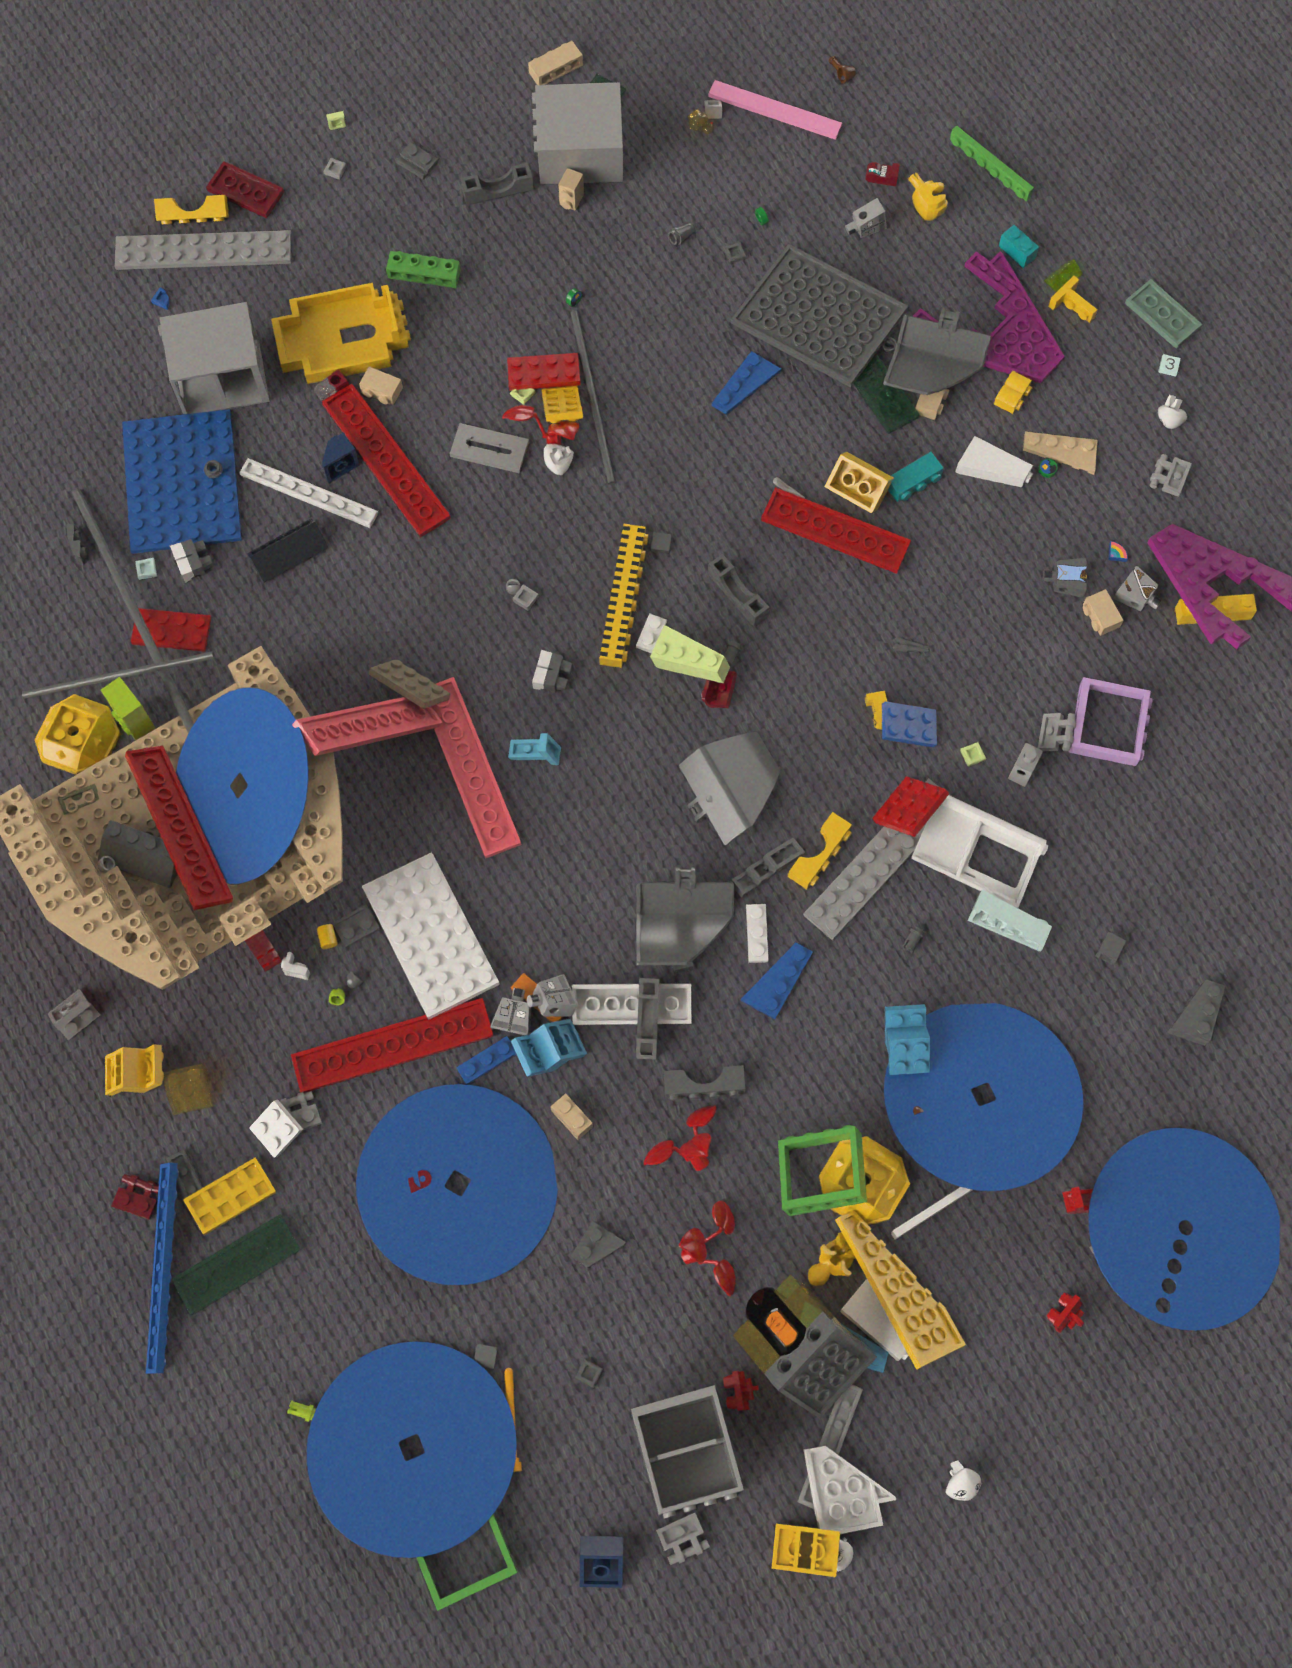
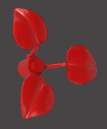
[502,405,583,445]
[644,1105,717,1171]
[678,1200,736,1297]

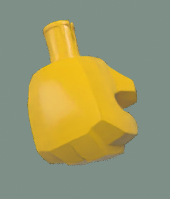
[908,173,948,221]

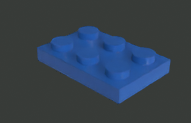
[882,701,937,747]

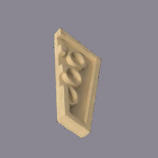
[1023,432,1097,475]

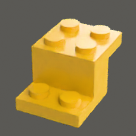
[105,1044,164,1095]
[772,1524,840,1577]

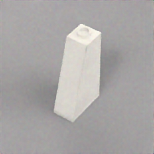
[956,436,1033,487]
[840,1279,909,1361]

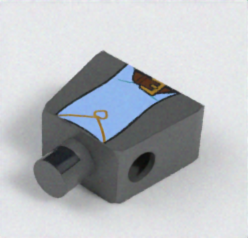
[1043,558,1087,597]

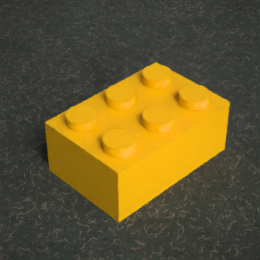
[825,452,894,513]

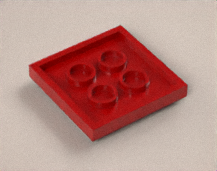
[872,776,949,837]

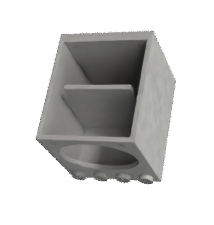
[532,82,623,184]
[158,302,270,415]
[631,1385,744,1518]

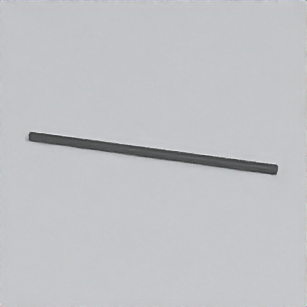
[571,311,615,484]
[22,651,215,699]

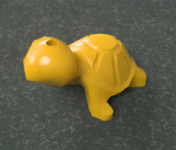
[808,1232,856,1286]

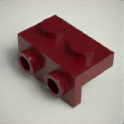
[701,671,737,708]

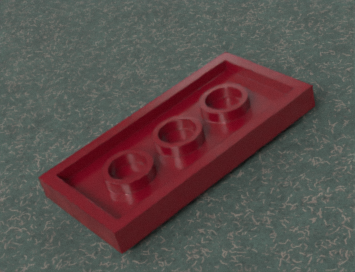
[206,161,284,218]

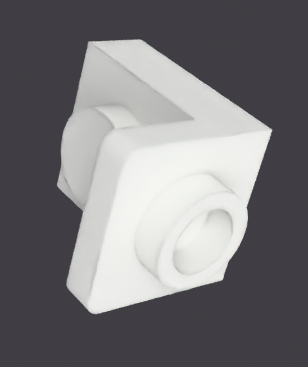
[281,952,310,980]

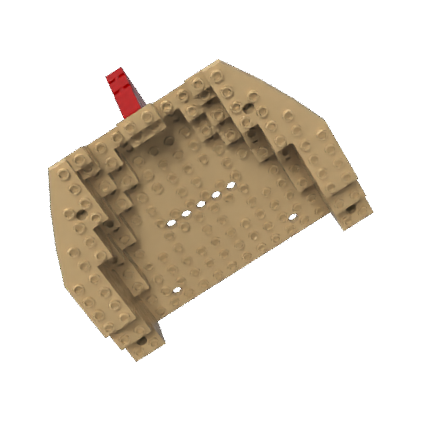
[0,646,343,990]

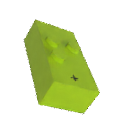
[101,677,156,740]

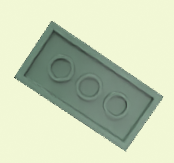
[1125,279,1202,349]

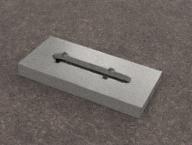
[450,423,529,473]

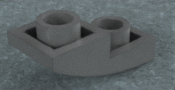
[67,524,87,565]

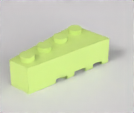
[650,625,730,683]

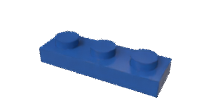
[456,1036,517,1085]

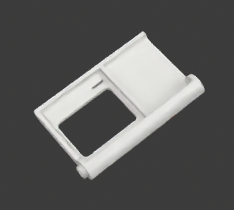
[911,795,1048,908]

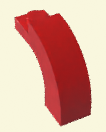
[1062,1187,1093,1214]

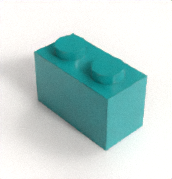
[999,225,1039,268]

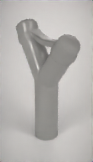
[773,477,805,498]

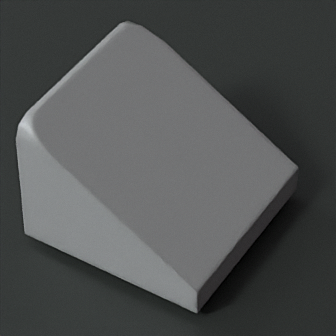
[704,100,722,119]

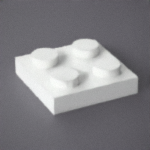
[250,1100,303,1158]

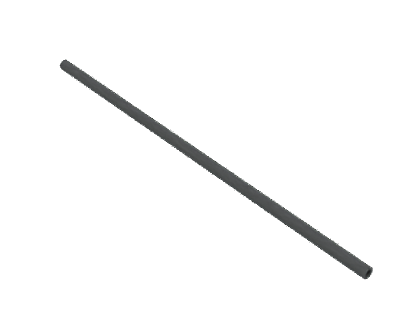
[72,489,194,734]

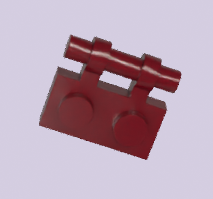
[111,1174,159,1220]

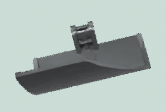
[883,308,991,395]
[679,732,780,845]
[636,867,734,965]

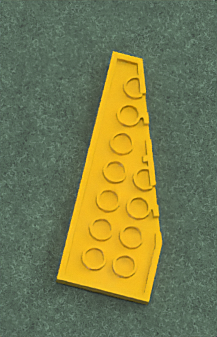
[835,1211,966,1369]

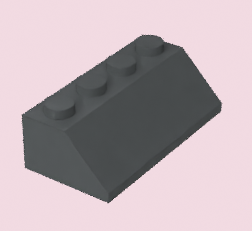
[98,820,178,888]

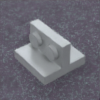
[48,989,100,1040]

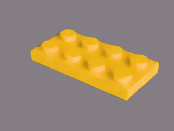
[542,386,583,423]
[183,1157,276,1235]

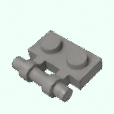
[1150,454,1192,497]
[1038,713,1076,751]
[280,1091,322,1130]
[656,1513,710,1565]

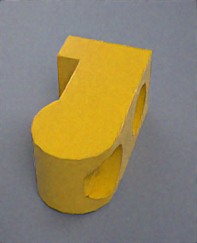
[865,691,887,730]

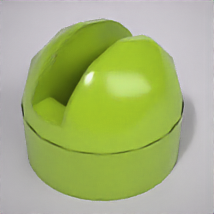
[329,988,345,1005]

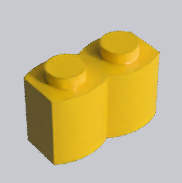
[994,371,1032,414]

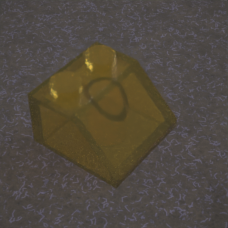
[163,1064,213,1116]

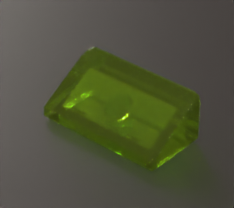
[1043,259,1083,292]

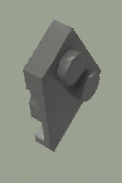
[571,1221,626,1268]

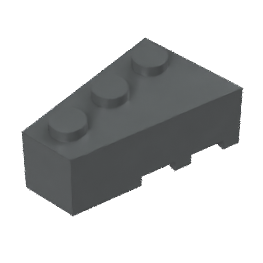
[1167,980,1225,1046]

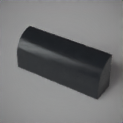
[247,518,328,583]

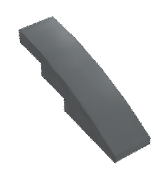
[730,838,805,898]

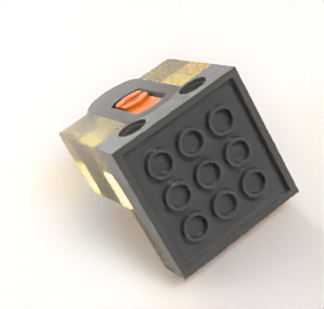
[733,1275,877,1419]

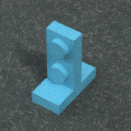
[508,733,561,765]

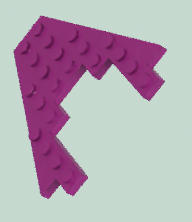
[913,251,1065,383]
[1147,524,1292,649]

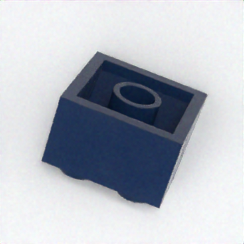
[322,433,359,484]
[580,1536,623,1588]

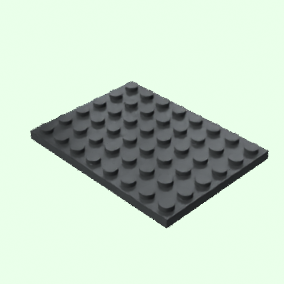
[731,244,908,387]

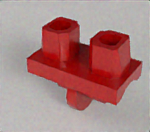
[1047,1292,1084,1333]
[723,1371,759,1411]

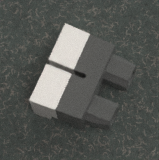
[170,539,213,583]
[532,650,573,693]

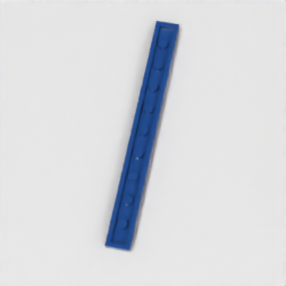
[146,1163,178,1374]

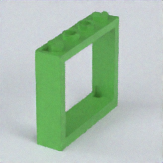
[778,1125,867,1216]
[416,1513,518,1611]

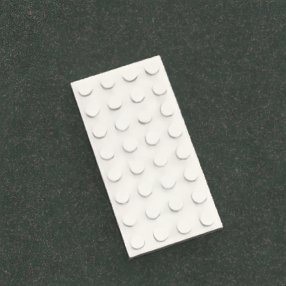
[362,852,500,1020]

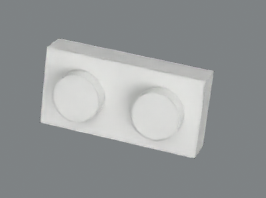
[636,614,667,653]

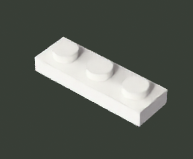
[746,904,768,963]

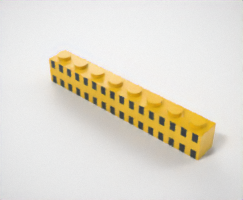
[599,524,649,668]

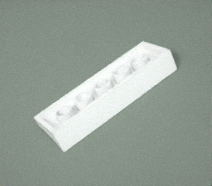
[572,983,691,1025]

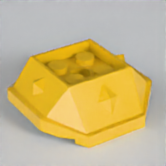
[34,694,121,775]
[819,1136,910,1225]

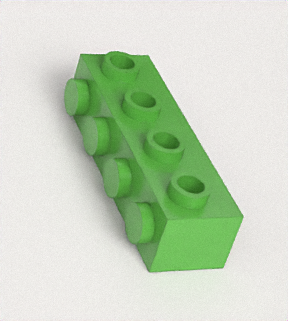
[386,251,461,288]

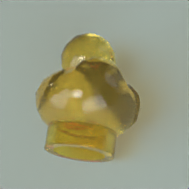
[687,109,714,134]

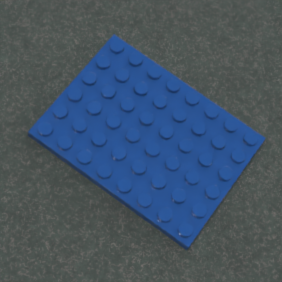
[122,409,242,554]

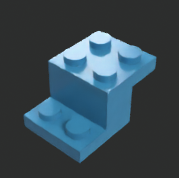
[885,1004,930,1075]
[511,1019,587,1077]

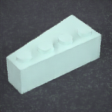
[968,890,1052,952]

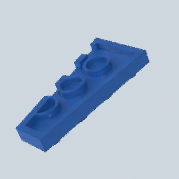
[712,351,781,415]
[741,942,813,1019]

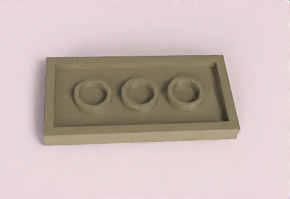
[369,660,450,709]

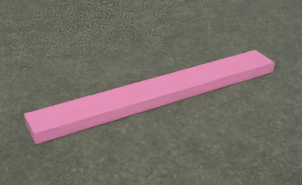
[709,80,842,140]

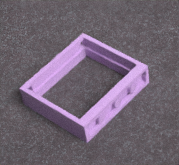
[1068,677,1152,766]

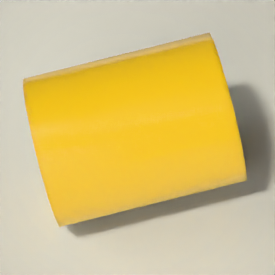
[317,924,338,949]

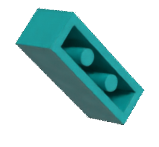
[888,452,944,502]

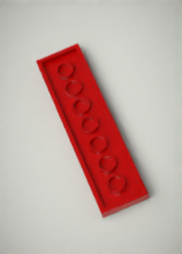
[761,487,911,574]

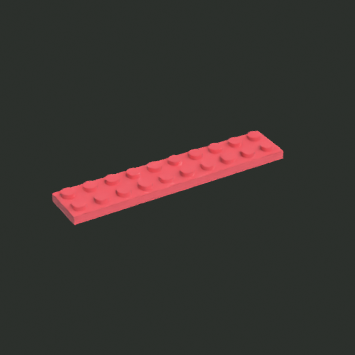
[431,677,521,859]
[292,697,443,756]

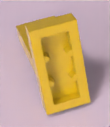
[1048,276,1098,323]

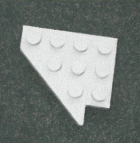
[804,1446,896,1534]

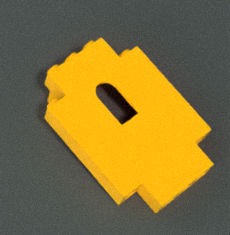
[271,283,411,384]

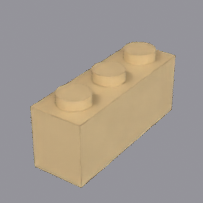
[528,41,583,85]

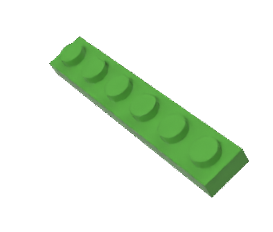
[950,126,1034,201]

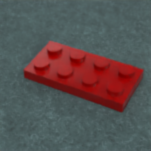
[507,353,581,390]
[131,608,212,652]

